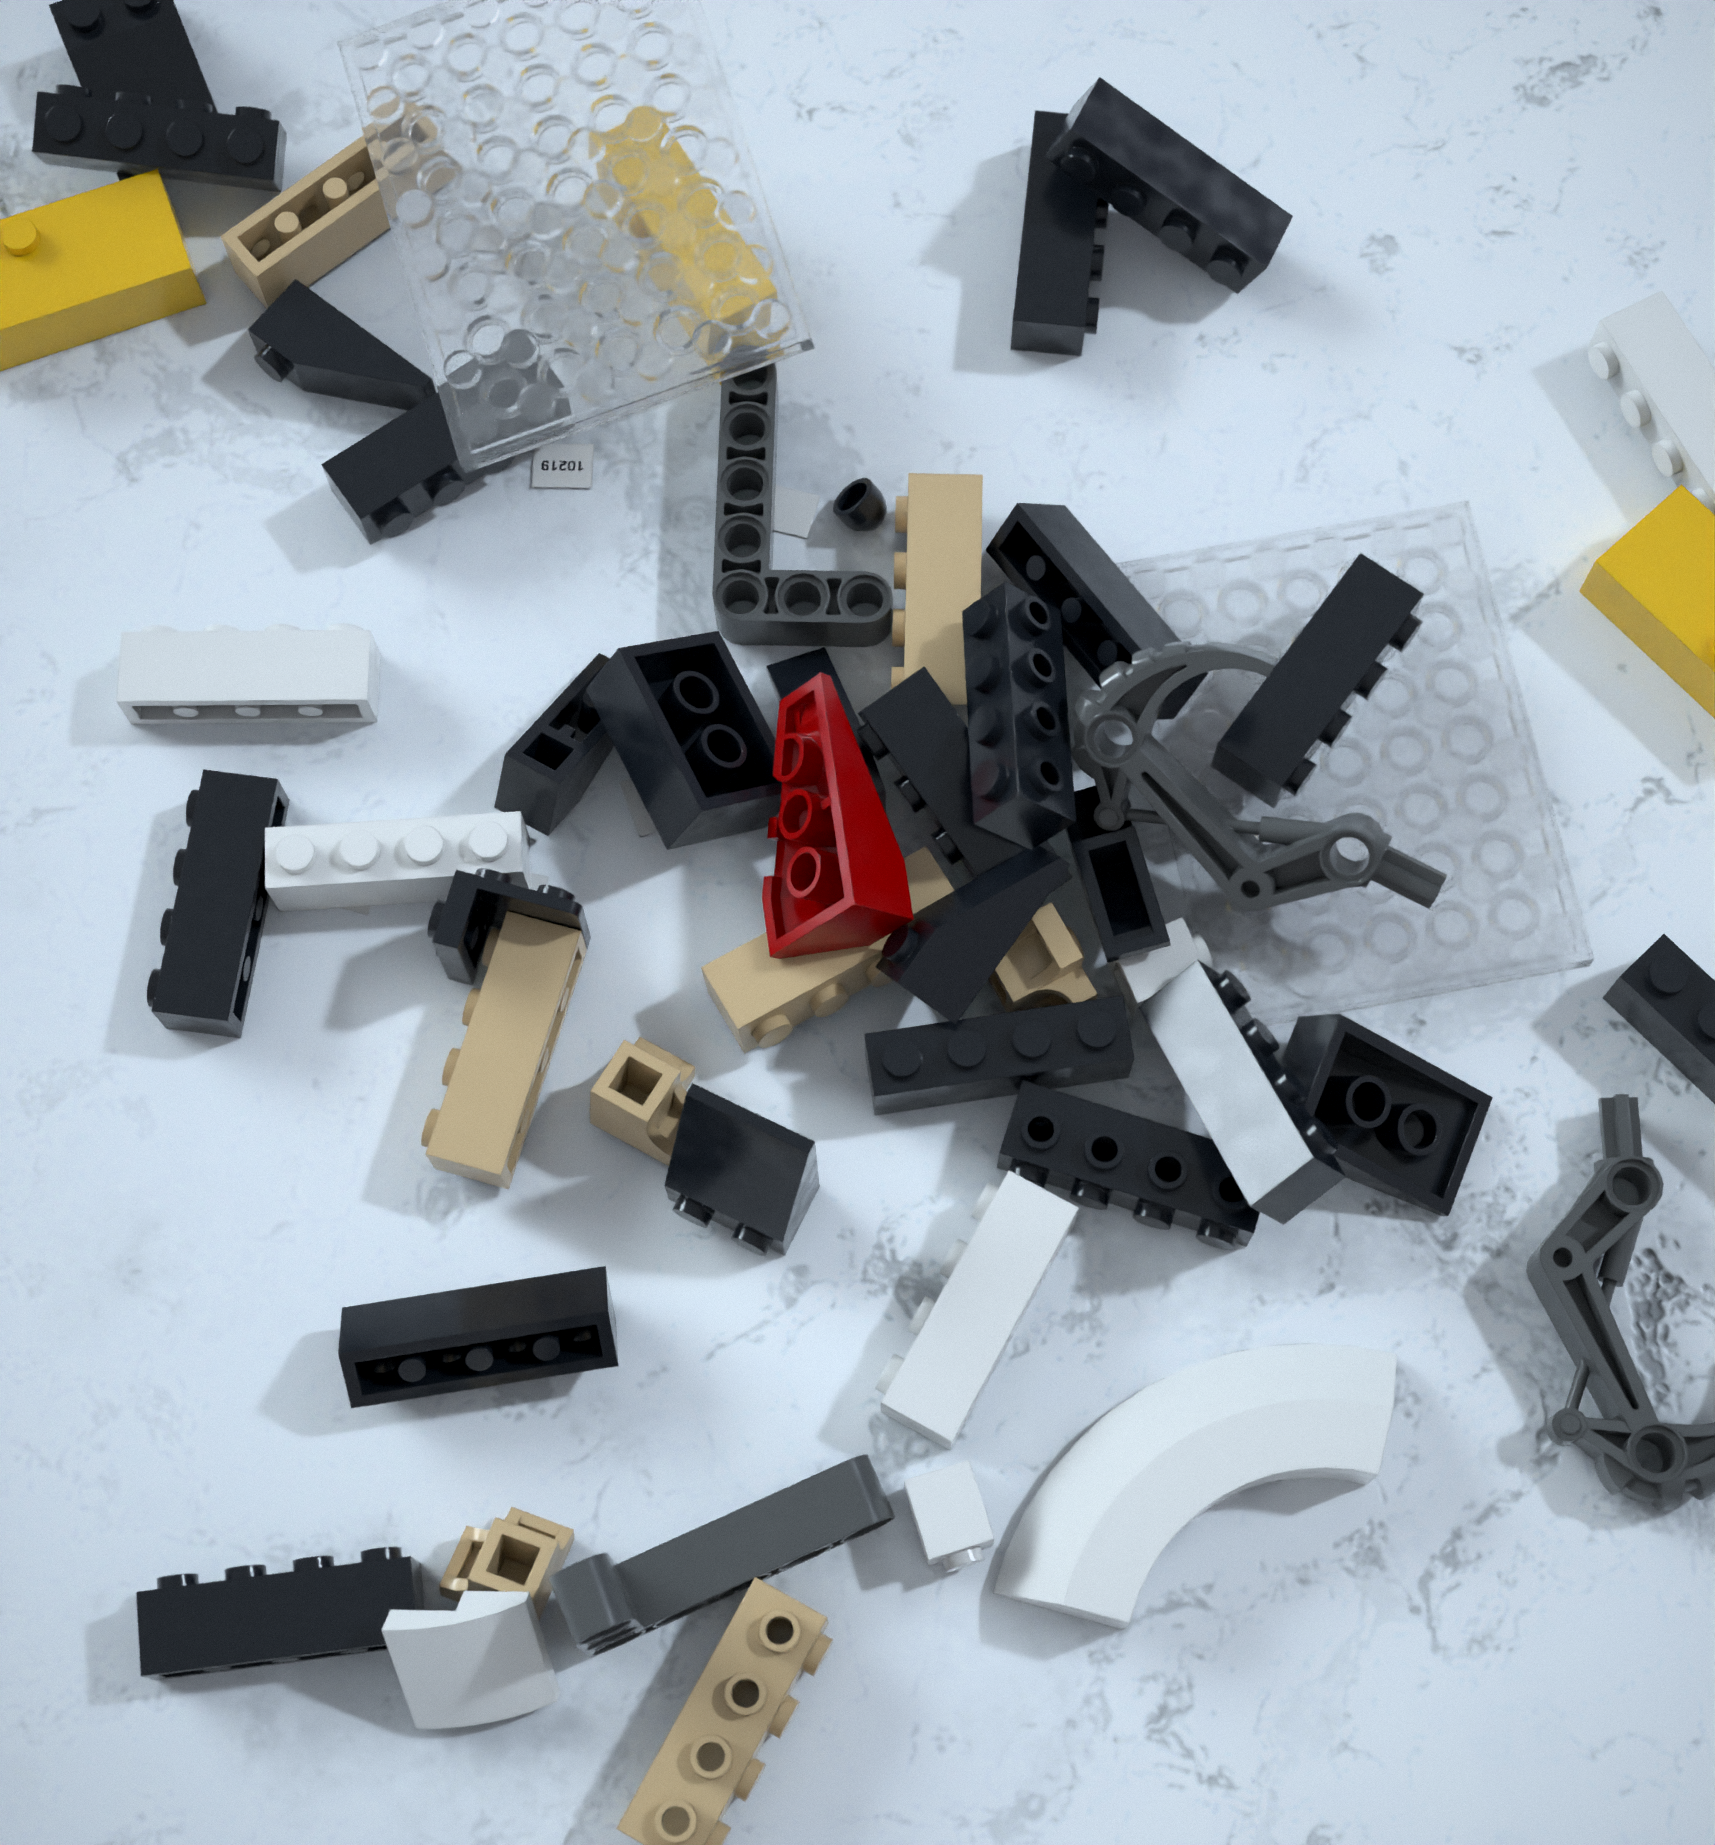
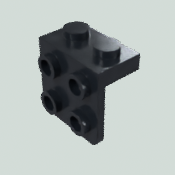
[427,868,591,985]

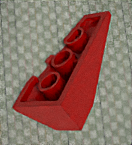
[762,673,914,959]

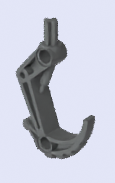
[1071,641,1447,911]
[1526,1094,1715,1510]

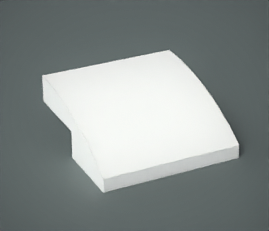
[382,1591,560,1729]

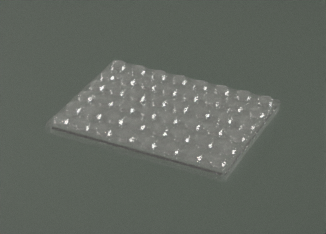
[337,0,815,473]
[1115,500,1595,1027]

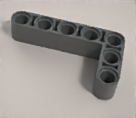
[712,346,893,647]
[549,1454,895,1656]

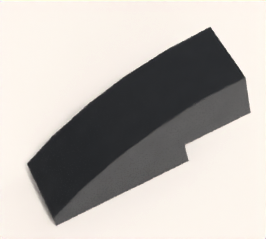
[1065,786,1171,963]

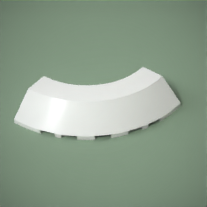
[992,1343,1397,1630]

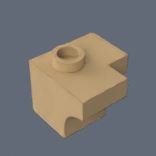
[988,902,1098,1013]
[590,1037,695,1166]
[439,1507,575,1621]

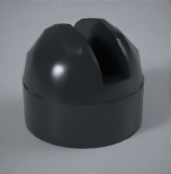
[833,478,887,532]

